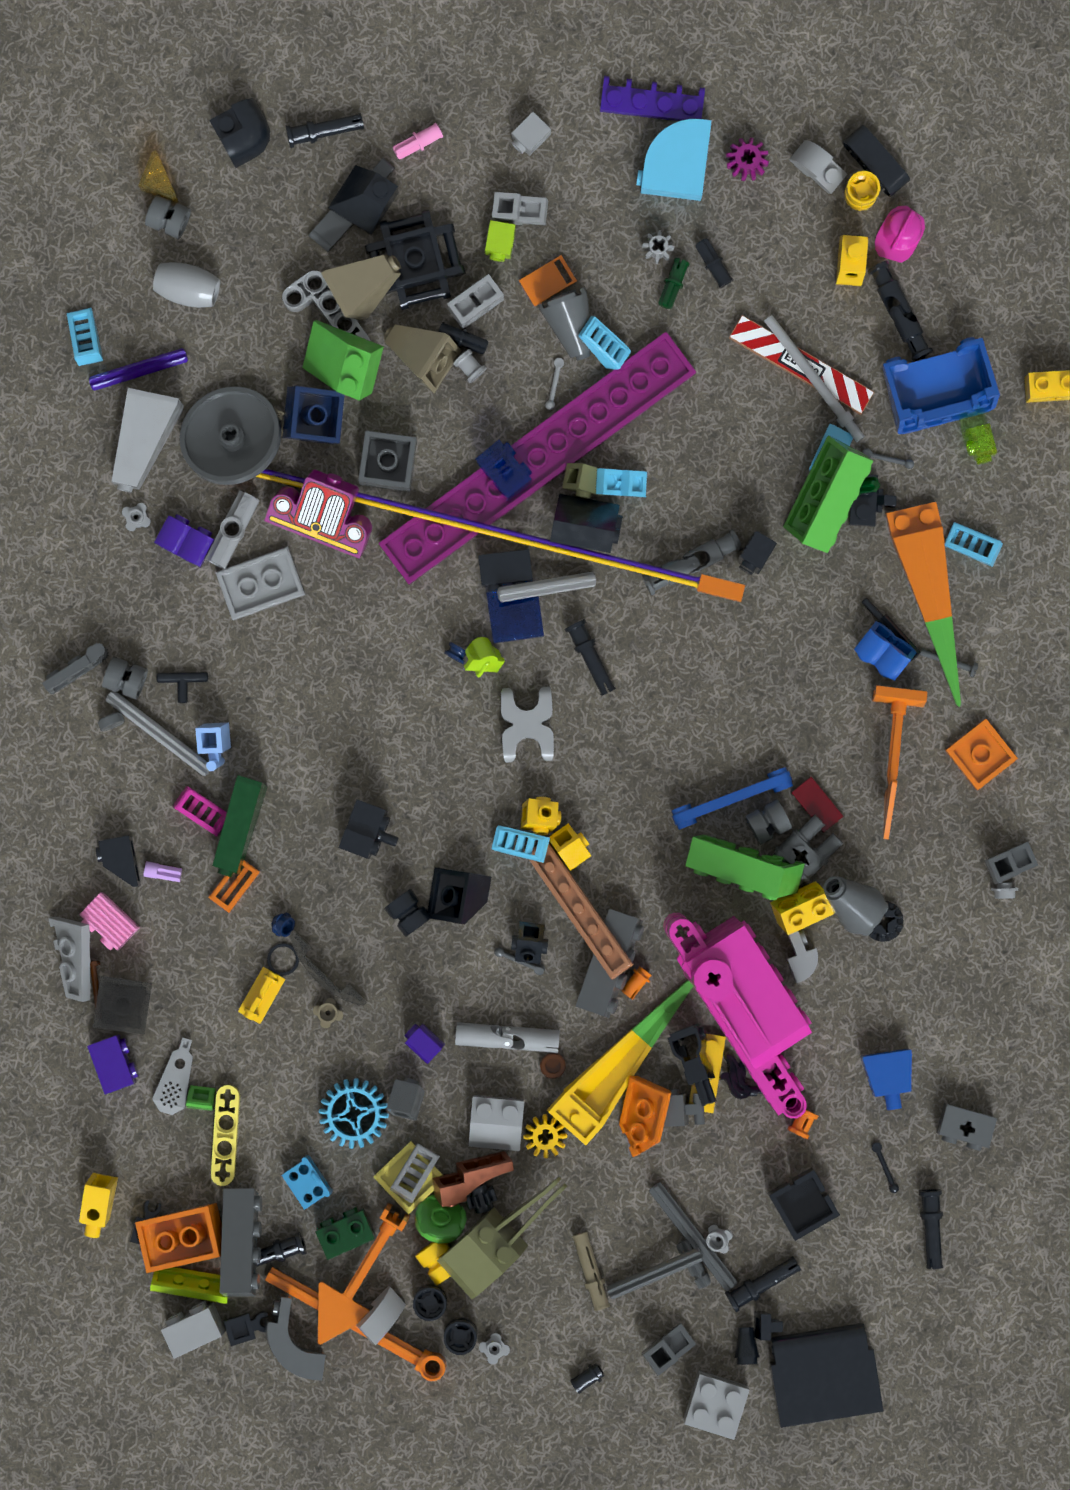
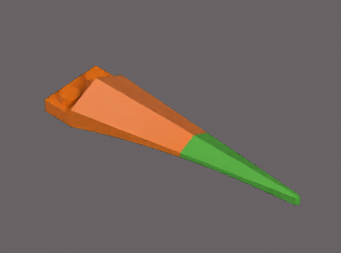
[885,502,961,707]

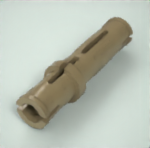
[572,1231,610,1311]

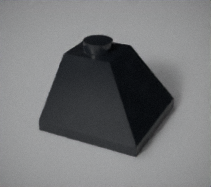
[328,165,399,235]
[427,867,492,925]

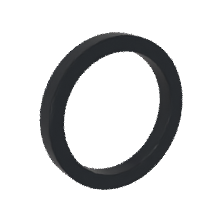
[267,943,299,976]

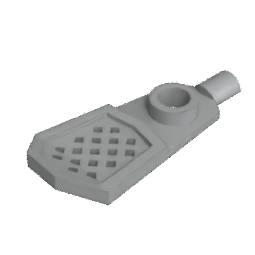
[152,1037,193,1115]

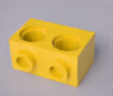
[770,881,834,935]

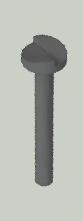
[920,649,978,677]

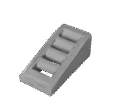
[390,1143,440,1203]

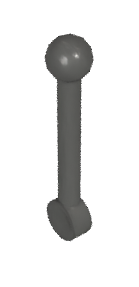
[862,448,914,469]
[494,947,545,975]

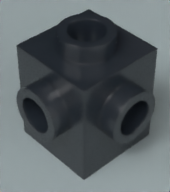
[511,921,549,964]

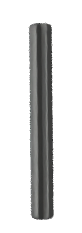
[649,1182,737,1291]

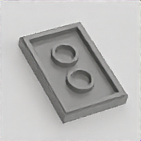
[215,546,305,621]

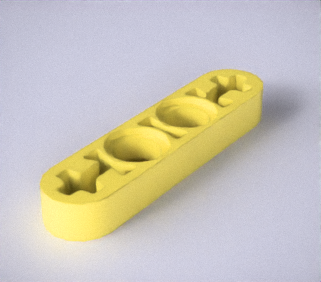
[211,1085,240,1186]

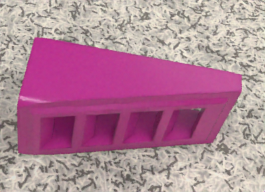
[172,786,227,836]

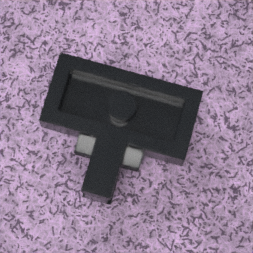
[849,475,897,527]

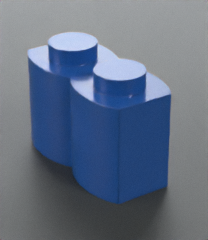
[854,621,917,681]

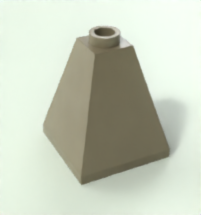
[321,255,401,320]
[384,324,461,393]

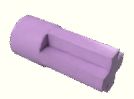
[144,861,182,882]

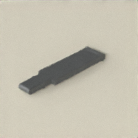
[309,158,395,252]

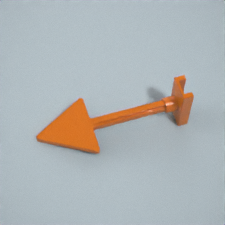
[872,685,927,839]
[318,1203,410,1345]

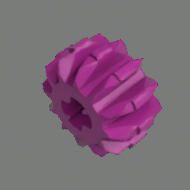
[726,137,769,181]

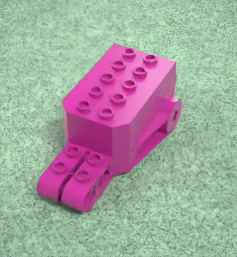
[663,913,812,1118]

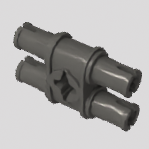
[772,815,843,886]

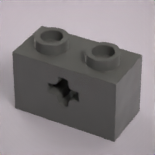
[936,1103,997,1151]

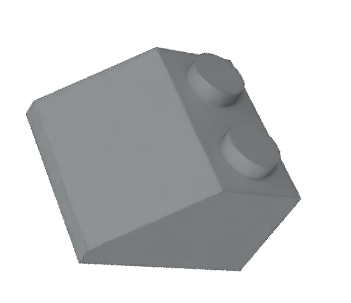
[468,1095,524,1151]

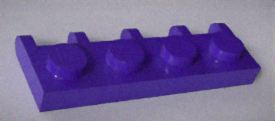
[600,76,705,121]

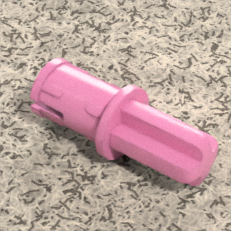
[393,123,443,159]

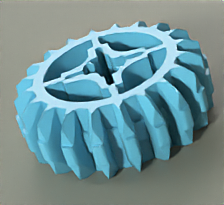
[319,1078,389,1149]

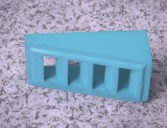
[67,308,103,366]
[578,316,631,370]
[944,522,1003,567]
[492,825,550,863]

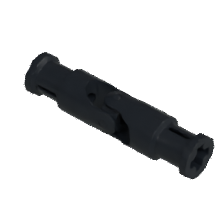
[867,260,933,362]

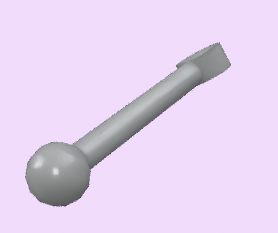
[545,358,564,410]

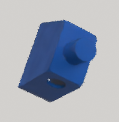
[860,1048,912,1110]

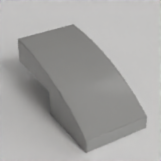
[356,1286,406,1345]

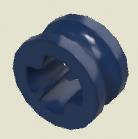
[444,642,467,664]

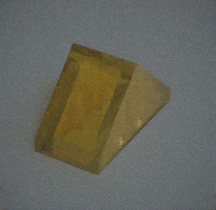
[138,151,179,204]

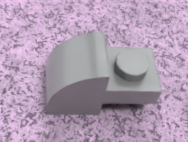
[789,140,847,194]
[492,192,548,225]
[786,931,818,983]

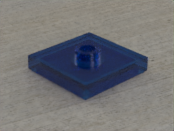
[486,591,544,644]

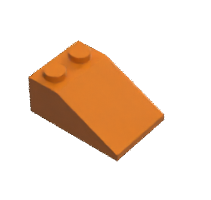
[135,1202,222,1273]

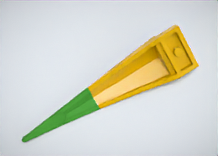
[547,980,693,1145]

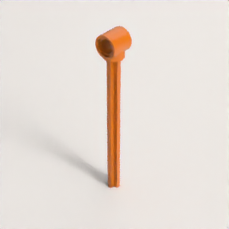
[265,1267,447,1381]

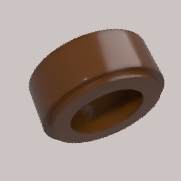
[540,1053,566,1079]

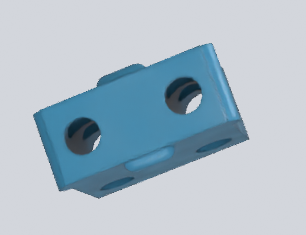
[282,1155,332,1210]

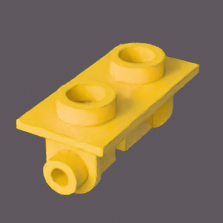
[238,967,286,1024]

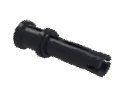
[285,113,364,148]
[564,619,616,696]
[919,1189,943,1269]
[256,1232,307,1267]
[725,1256,801,1313]

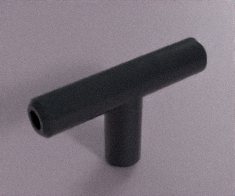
[156,672,208,703]

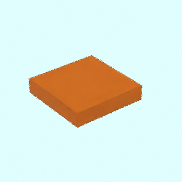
[945,719,1018,791]

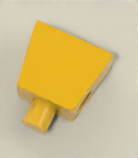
[836,235,868,286]
[79,1173,118,1238]

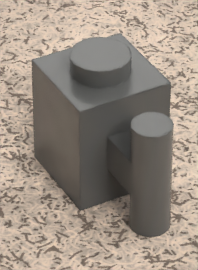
[664,1089,705,1127]

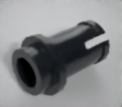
[570,1363,605,1394]

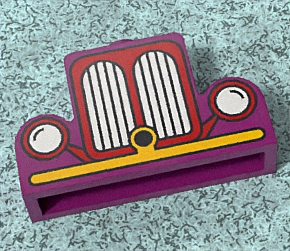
[264,469,372,559]

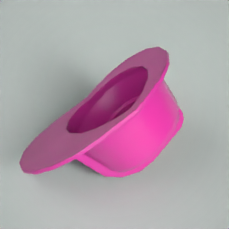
[875,206,925,263]

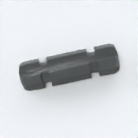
[676,1240,711,1289]

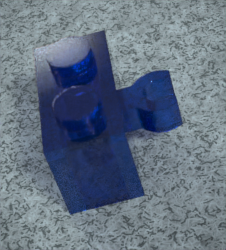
[475,439,533,501]

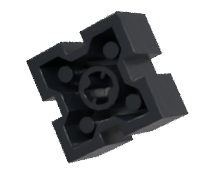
[338,799,399,859]

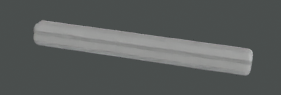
[106,691,210,776]

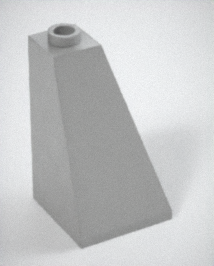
[111,388,184,493]

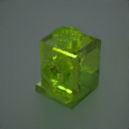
[962,423,997,465]

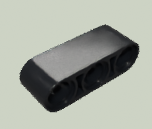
[842,125,910,197]

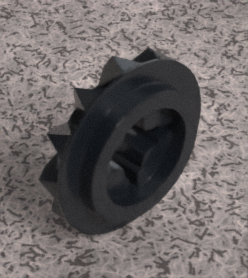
[868,901,904,942]

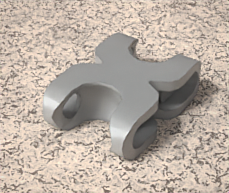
[501,686,554,763]

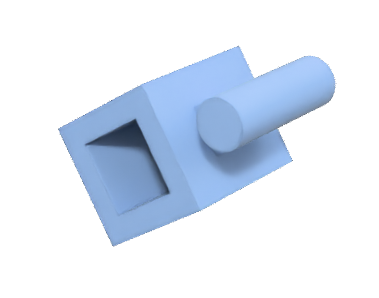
[195,722,231,771]

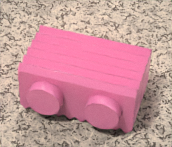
[80,892,141,950]

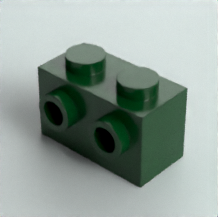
[315,1207,376,1260]

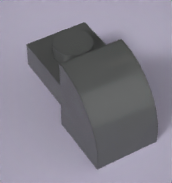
[984,842,1038,884]
[641,1323,696,1376]

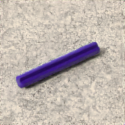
[89,348,188,391]

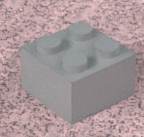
[161,1301,226,1359]
[683,1370,749,1440]

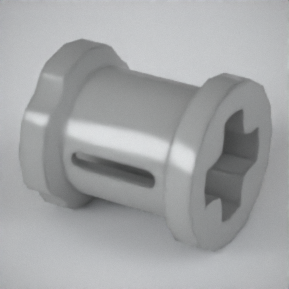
[453,349,487,383]

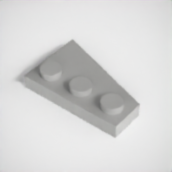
[48,917,91,1002]

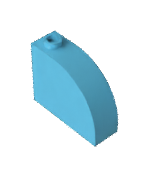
[637,119,712,201]

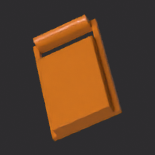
[519,255,577,307]

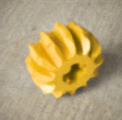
[523,1114,567,1158]

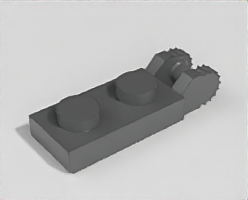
[42,643,109,695]

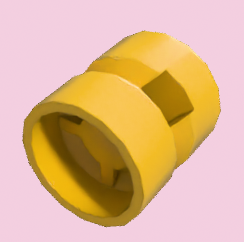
[844,171,880,211]
[415,1242,450,1286]

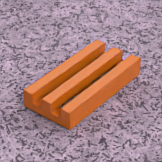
[208,860,260,913]

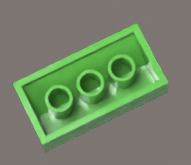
[783,435,873,553]

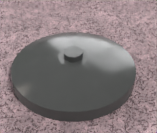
[180,387,282,485]

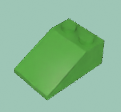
[302,320,384,401]

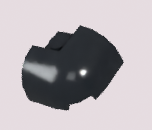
[209,98,271,169]

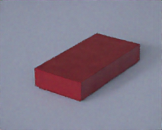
[791,777,844,833]

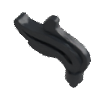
[719,1054,762,1100]

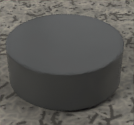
[98,712,125,732]

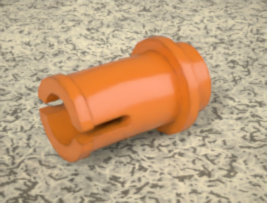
[620,966,652,1000]

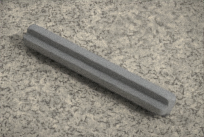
[497,572,596,602]

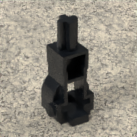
[667,1024,717,1106]

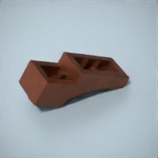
[432,1151,514,1207]

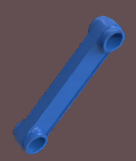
[671,767,793,830]

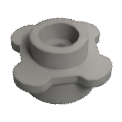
[122,503,151,531]
[991,882,1018,899]
[706,1225,733,1254]
[479,1333,510,1364]

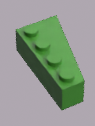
[686,834,805,900]

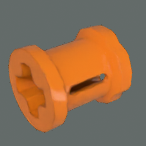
[787,1110,819,1139]

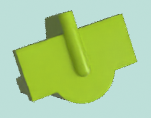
[464,637,505,678]

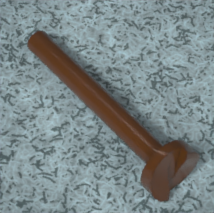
[90,960,103,1020]

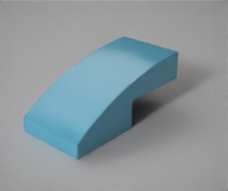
[596,468,647,497]

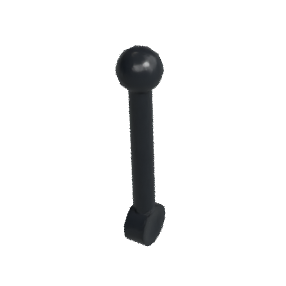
[871,1142,899,1193]

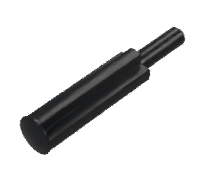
[862,598,921,662]

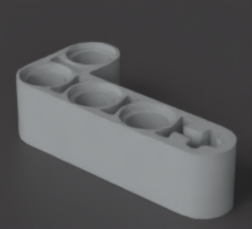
[282,271,370,341]

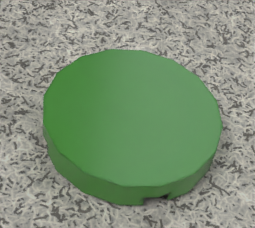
[414,1195,467,1244]

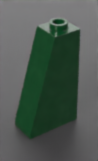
[212,775,267,877]

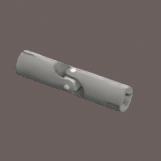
[455,1022,560,1053]

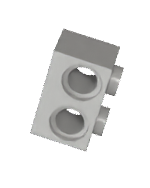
[447,274,504,329]

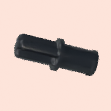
[695,238,733,288]
[438,322,488,354]

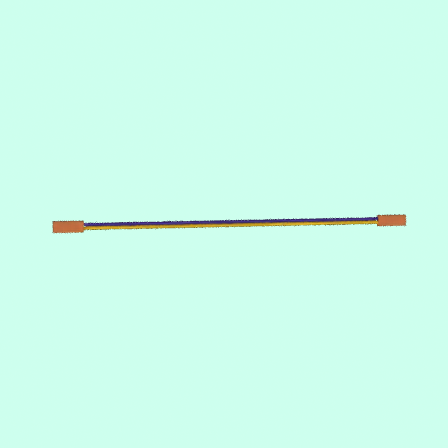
[251,469,745,602]

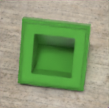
[186,1085,216,1111]

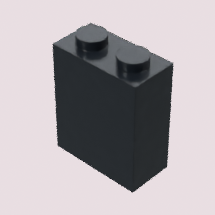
[550,493,623,553]

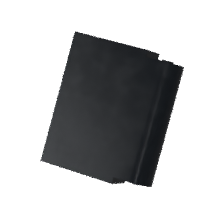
[769,1323,884,1428]

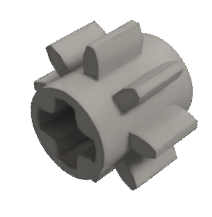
[642,230,674,264]

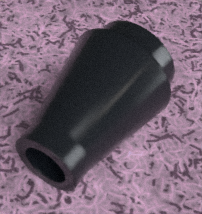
[734,1327,760,1365]

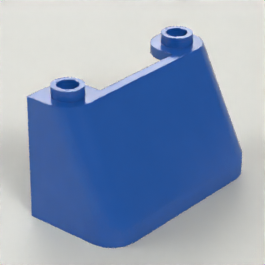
[882,337,1000,434]

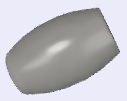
[153,262,220,308]

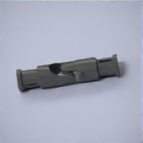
[642,529,743,596]

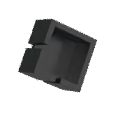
[767,1167,840,1241]

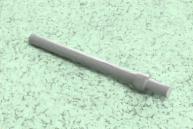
[764,315,865,442]

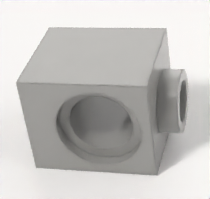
[511,112,551,156]

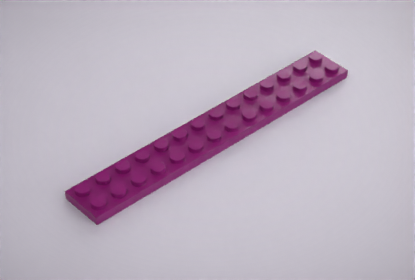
[378,332,696,585]

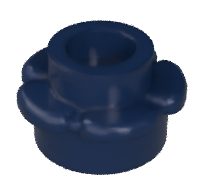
[271,912,295,937]

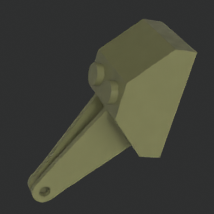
[437,1176,567,1299]

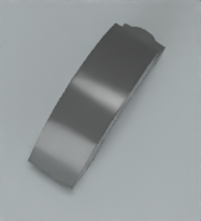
[264,1294,326,1381]

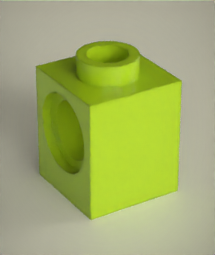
[485,220,516,262]

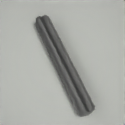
[607,1248,704,1299]

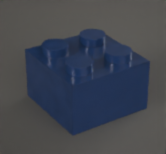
[282,386,345,444]

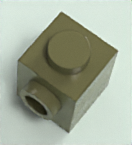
[562,463,602,499]

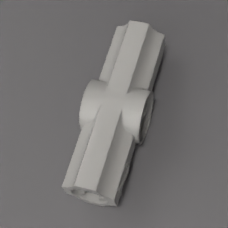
[205,491,260,569]

